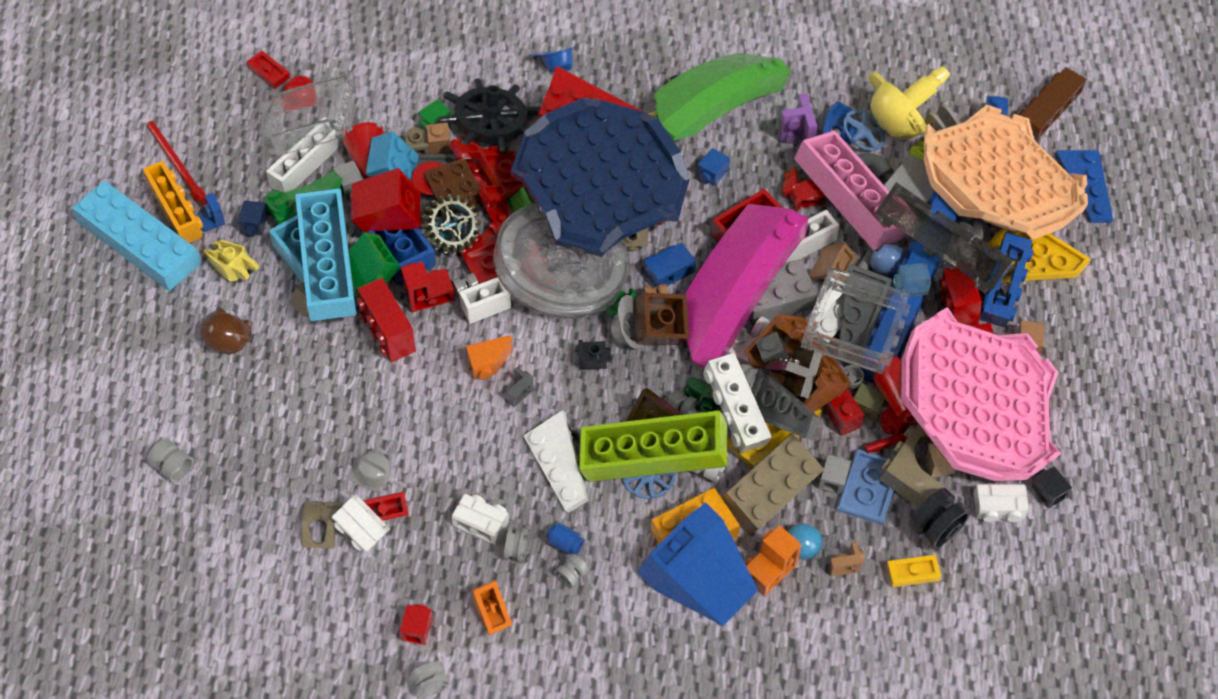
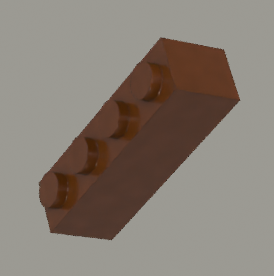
[1018,67,1087,141]

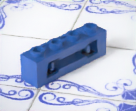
[979,232,1034,328]

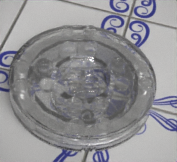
[493,203,630,319]

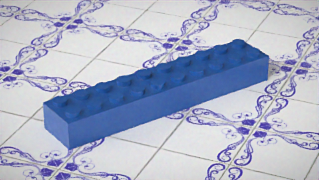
[860,191,959,384]

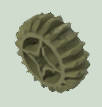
[421,194,481,255]

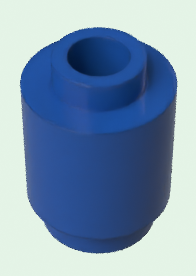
[547,522,584,555]

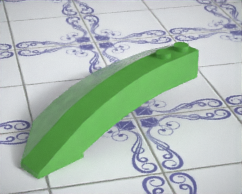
[653,53,792,141]

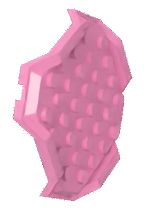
[901,307,1062,481]

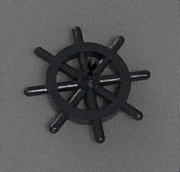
[437,78,541,154]

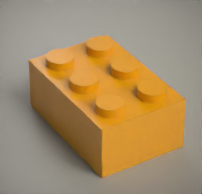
[651,488,740,544]

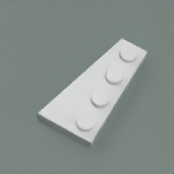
[524,410,589,513]

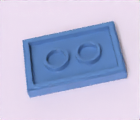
[837,449,894,525]

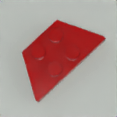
[461,222,525,292]

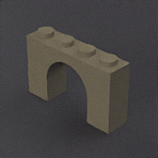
[879,422,946,507]

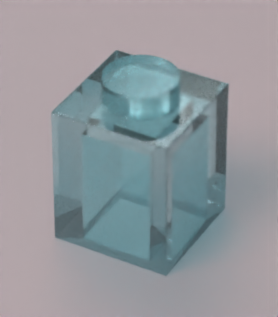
[894,263,931,297]

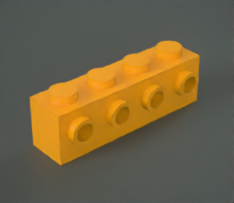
[143,160,203,243]

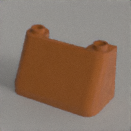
[744,314,851,412]

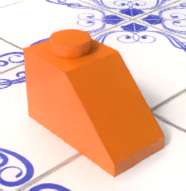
[466,335,513,380]

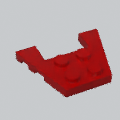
[449,139,525,207]

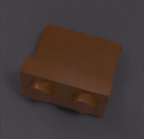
[426,159,482,218]

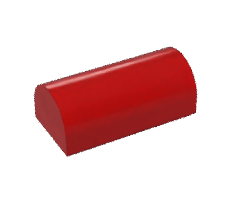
[363,491,409,521]

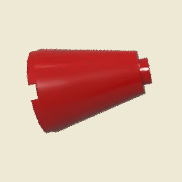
[341,122,385,180]
[873,356,917,423]

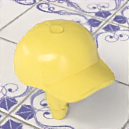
[869,66,950,141]

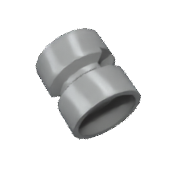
[147,439,194,483]

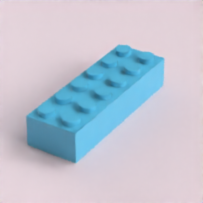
[72,180,201,291]
[295,189,356,321]

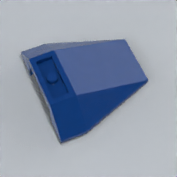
[637,502,759,626]

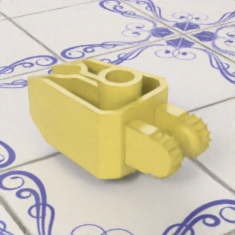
[204,240,259,282]

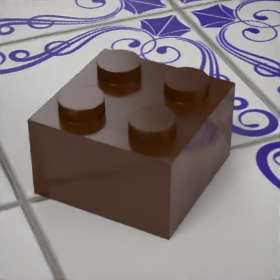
[634,292,689,345]

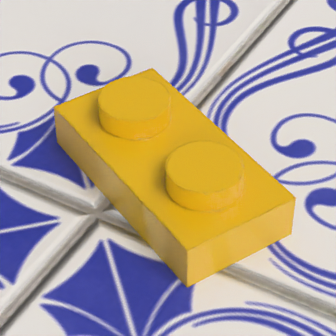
[887,555,942,587]

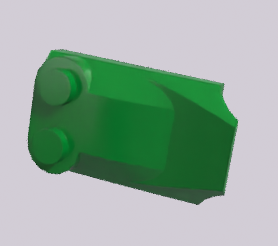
[264,170,343,225]

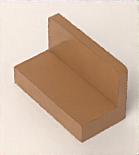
[809,242,857,289]

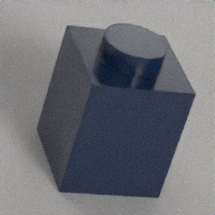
[238,200,268,237]

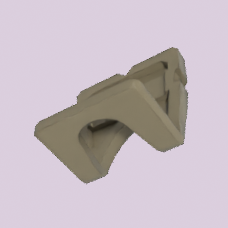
[301,501,343,549]

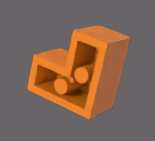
[745,525,802,596]

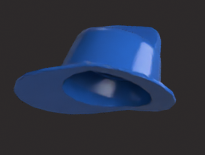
[529,46,576,73]

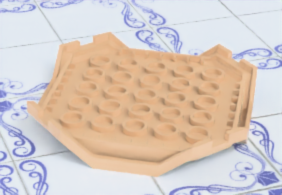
[923,105,1088,240]

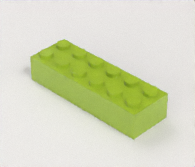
[579,411,727,482]

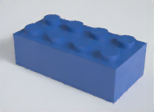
[357,226,436,285]

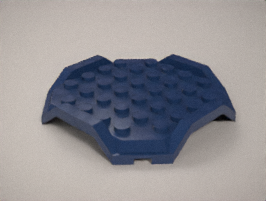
[511,98,690,257]

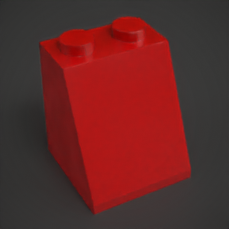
[350,168,421,231]

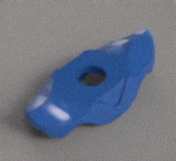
[822,100,856,146]

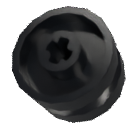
[908,487,971,550]

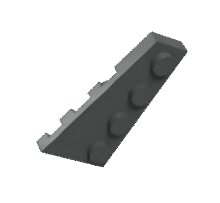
[838,263,892,365]

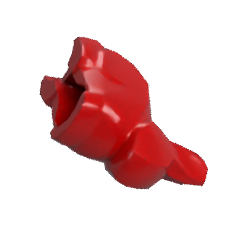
[781,167,827,211]

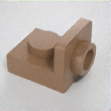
[829,542,864,576]

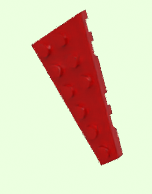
[539,66,642,119]

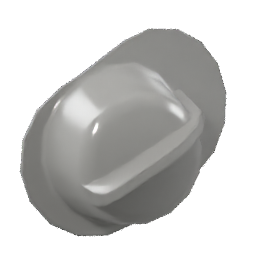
[611,295,643,349]
[345,451,392,491]

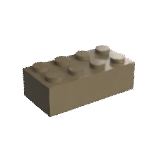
[720,433,825,535]

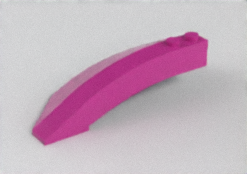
[685,204,809,369]

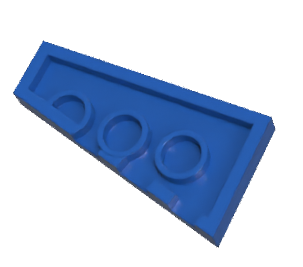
[1055,150,1113,223]

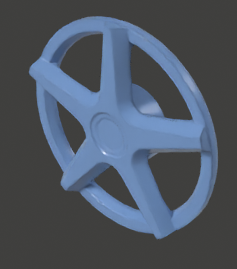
[843,109,886,151]

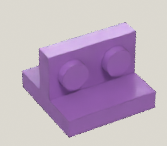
[778,93,817,143]

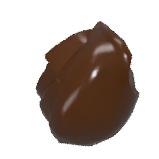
[200,307,252,355]

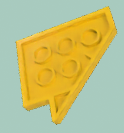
[978,228,1091,283]

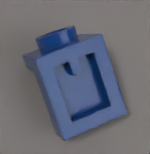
[197,193,225,231]

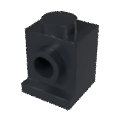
[578,340,611,370]

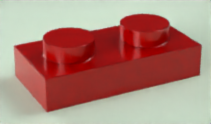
[246,50,291,89]

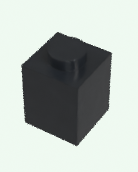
[1031,466,1072,508]

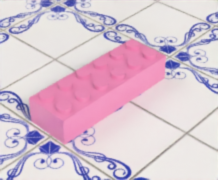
[794,131,915,250]

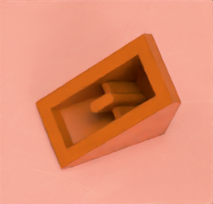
[472,580,512,635]

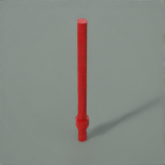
[147,121,207,210]

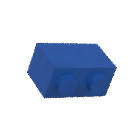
[644,242,696,287]

